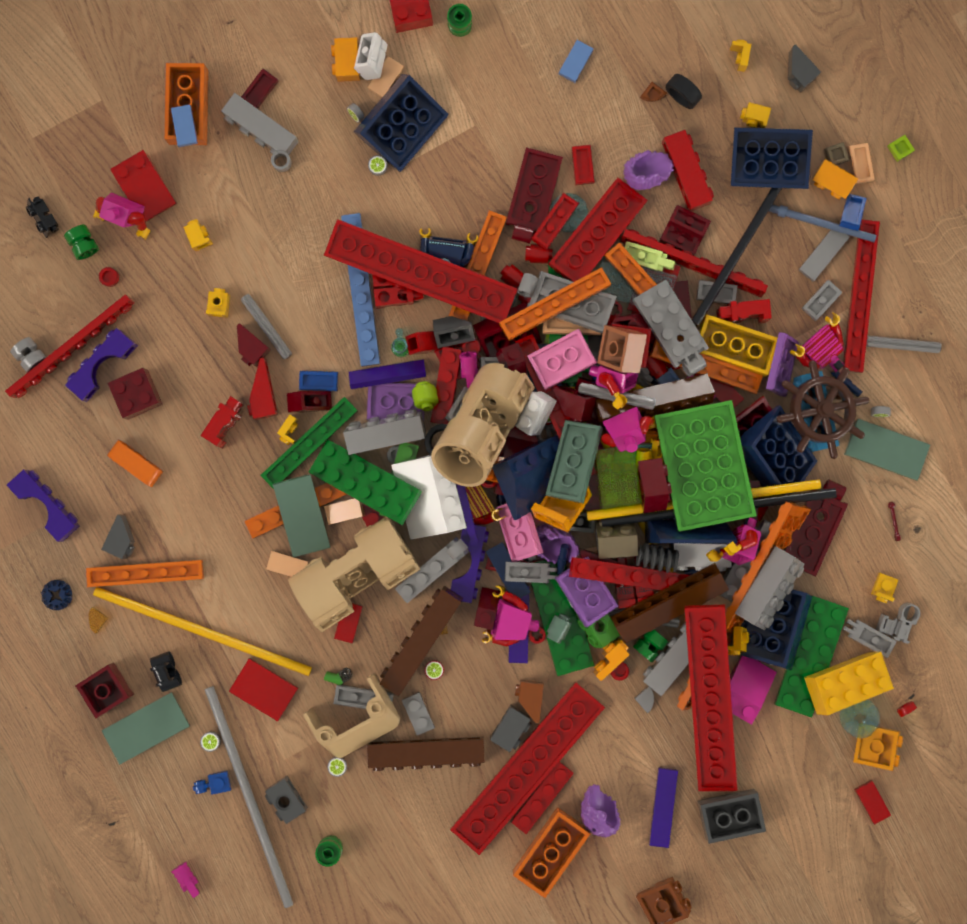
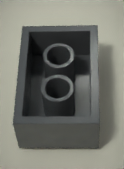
[697,789,766,844]

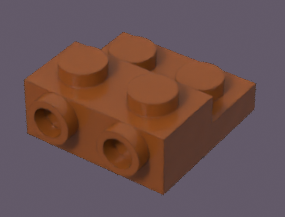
[636,876,692,924]

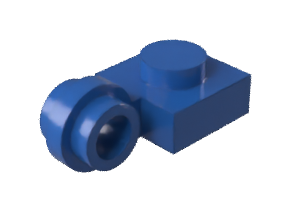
[192,771,232,795]

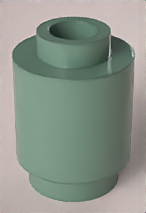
[546,613,572,643]

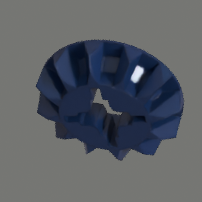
[41,580,72,611]

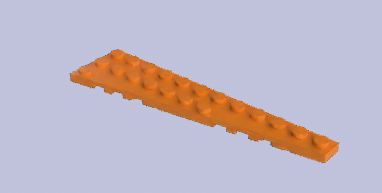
[677,502,811,710]

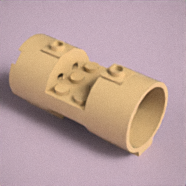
[431,363,535,487]
[288,517,420,632]

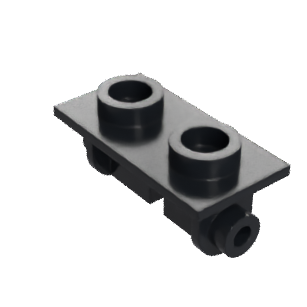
[26,196,59,238]

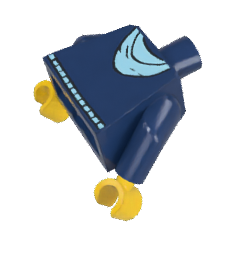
[419,228,478,268]

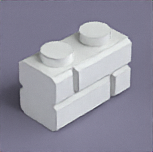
[354,32,388,80]
[515,391,557,436]

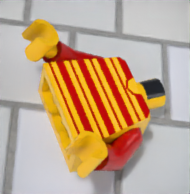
[465,485,506,525]

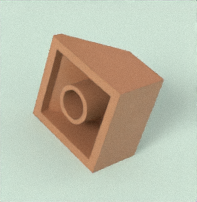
[597,325,647,373]

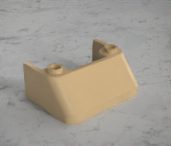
[303,673,400,758]

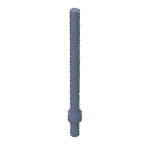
[769,205,877,242]

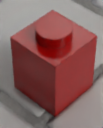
[405,331,438,355]

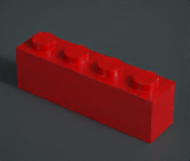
[662,130,714,211]

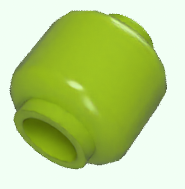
[412,381,438,411]

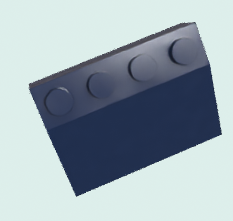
[354,74,449,172]
[731,127,813,189]
[740,405,817,496]
[492,435,560,520]
[645,518,737,544]
[740,589,813,670]

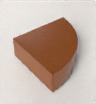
[640,81,667,102]

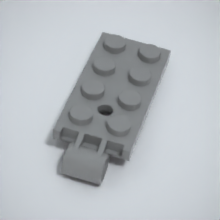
[517,271,617,334]
[632,280,709,377]

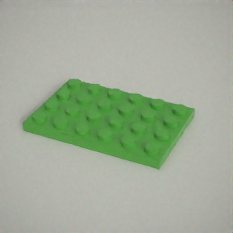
[654,400,757,532]

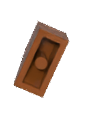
[515,680,544,723]

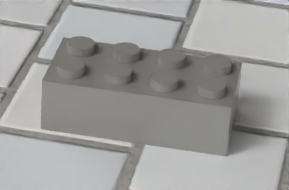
[343,409,426,455]
[735,546,804,630]

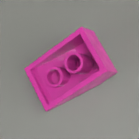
[730,655,777,725]

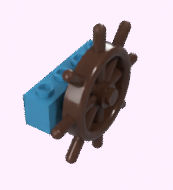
[776,360,870,459]

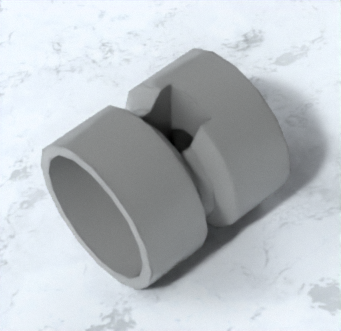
[10,337,46,373]

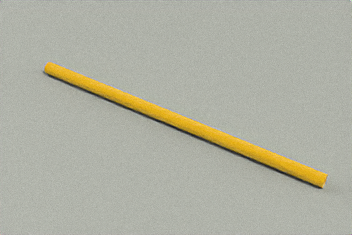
[586,479,821,521]
[93,587,312,676]

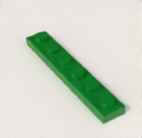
[260,397,358,489]

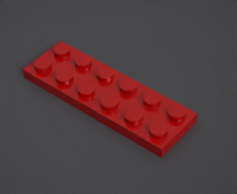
[548,177,648,282]

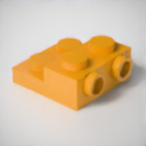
[593,638,630,681]
[853,724,903,771]

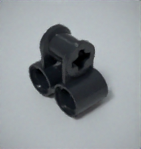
[150,651,182,692]

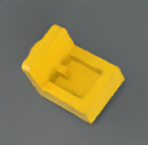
[728,627,749,655]

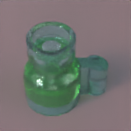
[391,328,409,358]

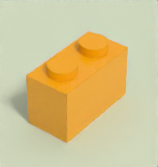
[331,37,360,82]
[812,158,858,200]

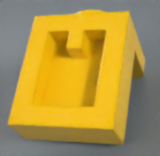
[730,40,752,72]
[277,414,298,445]
[871,573,898,604]

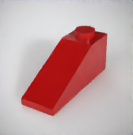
[247,358,278,420]

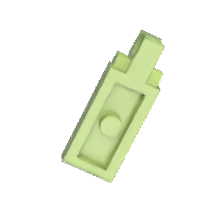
[624,241,676,272]

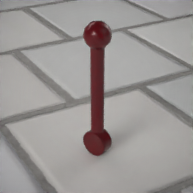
[888,502,901,541]

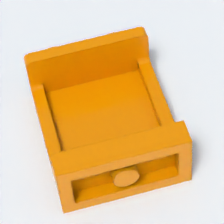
[531,485,592,533]

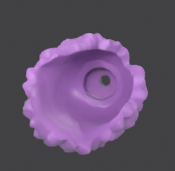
[623,150,674,190]
[536,524,579,564]
[581,784,620,838]

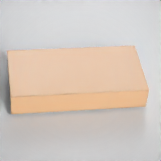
[367,56,404,98]
[848,143,875,184]
[324,499,365,525]
[266,551,309,577]

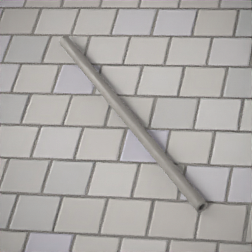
[204,686,293,908]

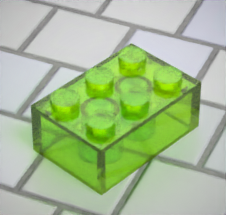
[595,447,642,509]

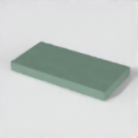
[844,419,930,481]
[546,420,603,504]
[273,474,331,557]
[101,692,190,765]

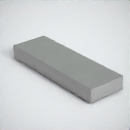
[799,230,850,282]
[333,685,394,709]

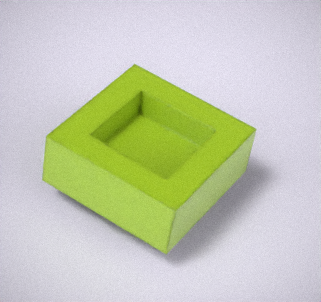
[887,135,915,162]

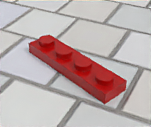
[430,347,463,424]
[511,761,574,834]

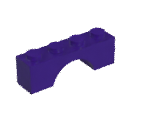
[65,328,138,402]
[7,469,80,542]
[451,525,489,603]

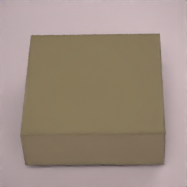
[824,142,849,165]

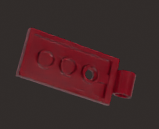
[506,147,563,244]
[784,479,848,577]

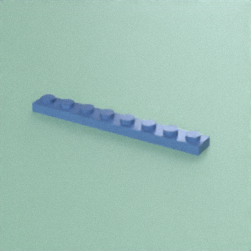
[341,213,381,367]

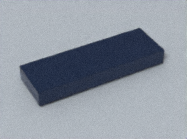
[486,542,531,598]

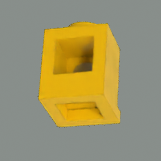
[740,102,771,128]
[183,219,213,251]
[206,288,230,318]

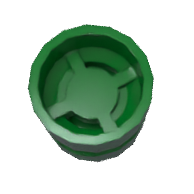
[447,4,472,37]
[64,224,99,260]
[633,630,669,663]
[315,835,343,867]

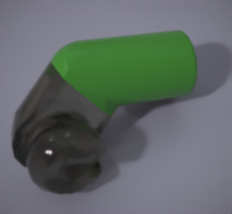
[324,667,352,685]

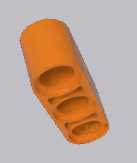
[107,439,163,487]

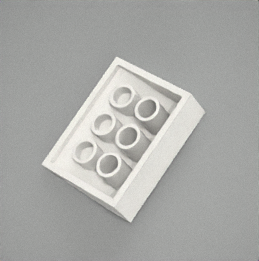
[391,455,467,540]

